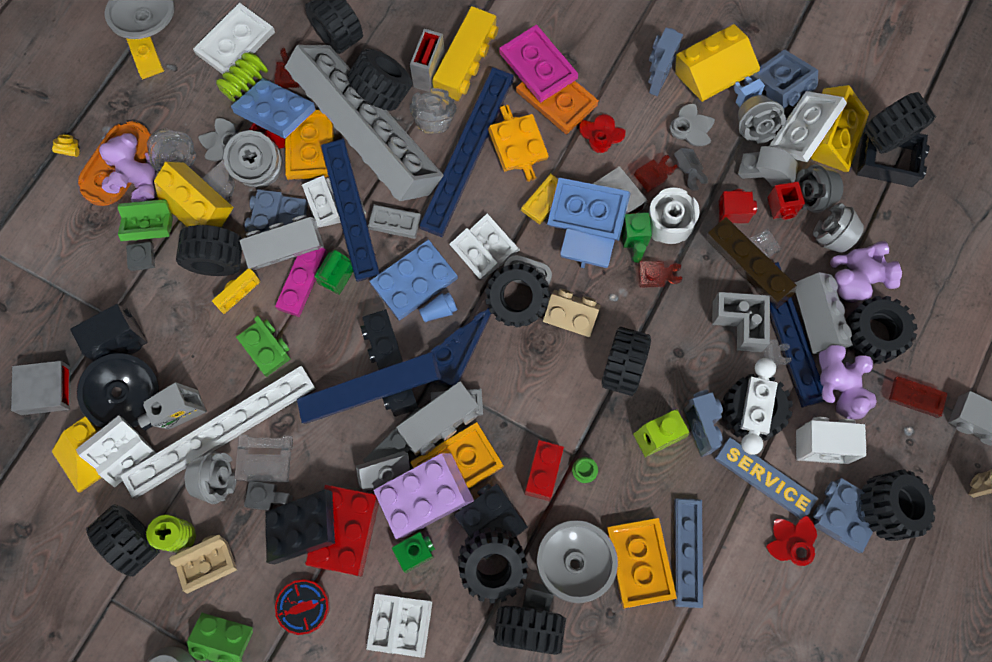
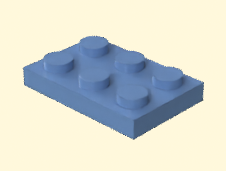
[231,78,316,139]
[547,178,631,241]
[370,240,458,321]

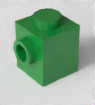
[392,532,435,573]

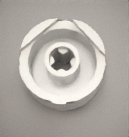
[648,188,699,244]

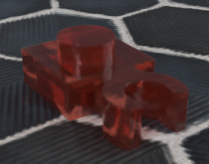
[275,48,300,88]
[633,155,678,192]
[638,261,682,288]

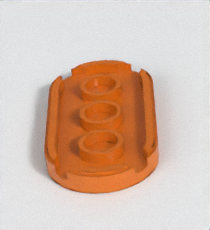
[78,121,154,206]

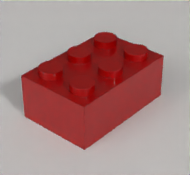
[305,485,379,577]

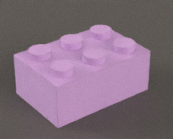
[374,453,474,539]

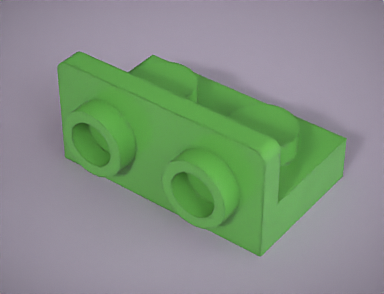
[236,315,291,377]

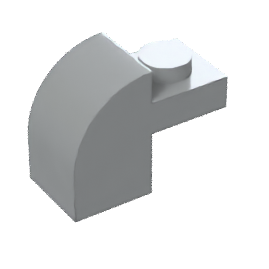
[738,146,799,187]

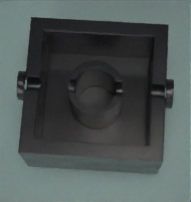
[70,304,148,361]

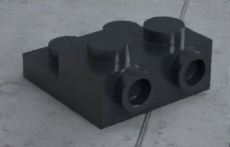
[454,483,528,560]

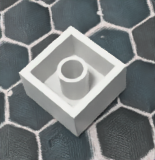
[796,417,866,464]

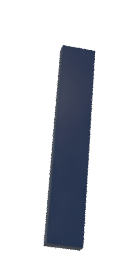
[321,139,380,282]
[770,262,826,408]
[297,352,441,424]

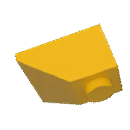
[52,417,102,493]

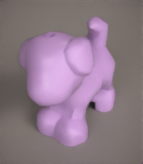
[99,133,157,202]
[830,241,902,303]
[819,345,877,419]

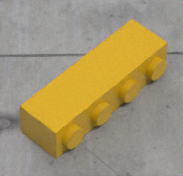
[432,6,499,102]

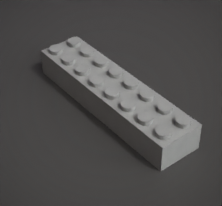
[285,45,444,201]

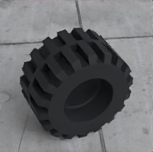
[305,0,363,54]
[347,49,413,111]
[864,92,936,154]
[176,225,242,276]
[485,264,550,327]
[846,296,918,364]
[601,326,651,396]
[721,373,793,441]
[860,470,936,541]
[86,504,160,577]
[458,527,528,603]
[493,605,566,655]

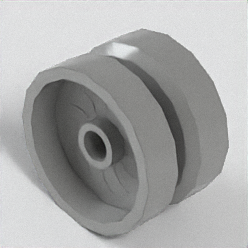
[223,130,283,189]

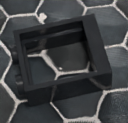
[857,132,930,187]

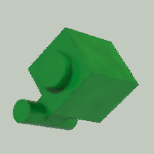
[622,213,652,263]
[314,250,354,295]

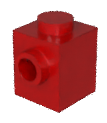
[767,182,805,220]
[718,189,757,223]

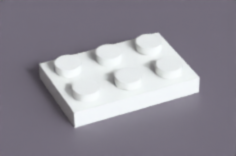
[193,3,275,74]
[769,91,847,162]

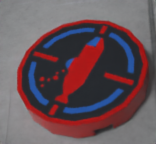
[275,579,330,635]

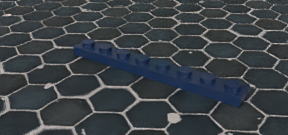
[420,67,514,238]

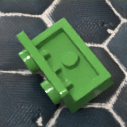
[118,200,173,241]
[187,613,253,662]

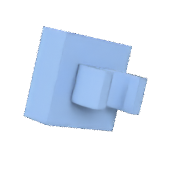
[734,76,765,107]

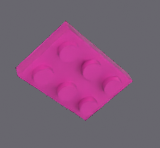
[499,24,578,103]

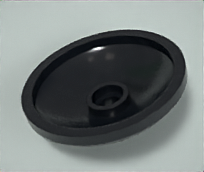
[76,353,159,428]

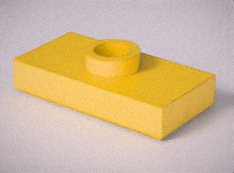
[126,36,164,79]
[521,174,558,225]
[212,269,260,314]

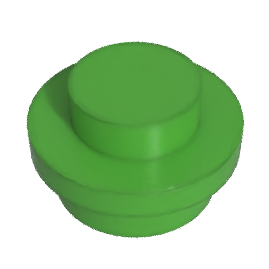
[572,457,598,483]

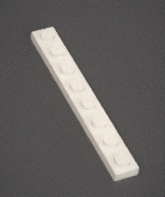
[120,366,316,499]

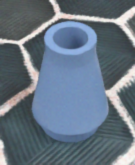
[419,292,458,323]

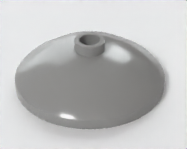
[105,0,175,39]
[537,521,618,603]

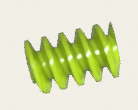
[216,52,268,102]
[146,515,196,553]

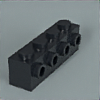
[360,309,418,417]

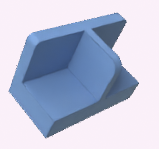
[560,229,615,268]

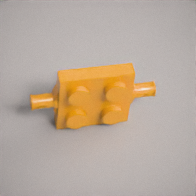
[488,105,549,182]

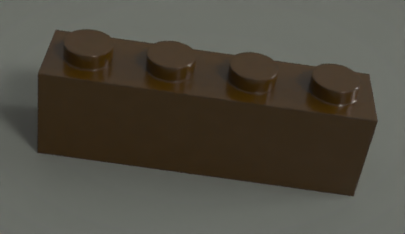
[708,217,797,310]

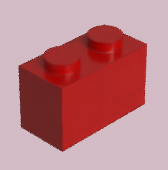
[525,440,564,501]

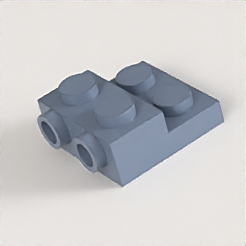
[648,28,683,97]
[750,49,818,109]
[245,189,308,233]
[683,390,723,457]
[813,478,873,553]

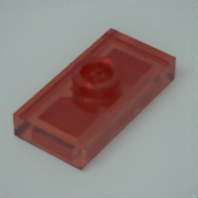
[889,376,947,418]

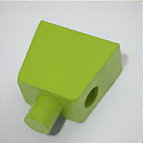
[633,409,690,457]

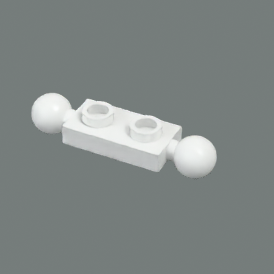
[740,358,778,455]

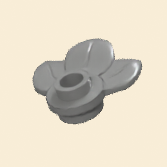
[670,104,715,146]
[198,118,237,161]

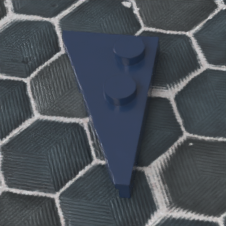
[431,308,492,387]

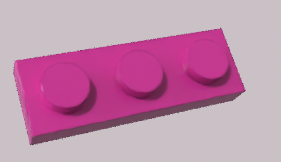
[275,248,327,317]

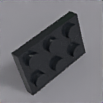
[266,489,335,565]

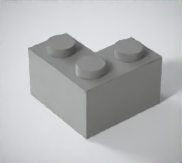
[712,292,770,352]

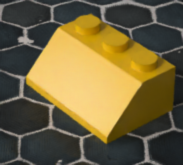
[675,24,760,102]
[811,85,869,172]
[154,162,234,227]

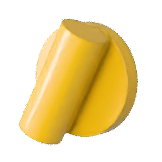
[52,135,80,157]

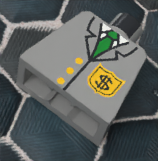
[138,382,207,430]

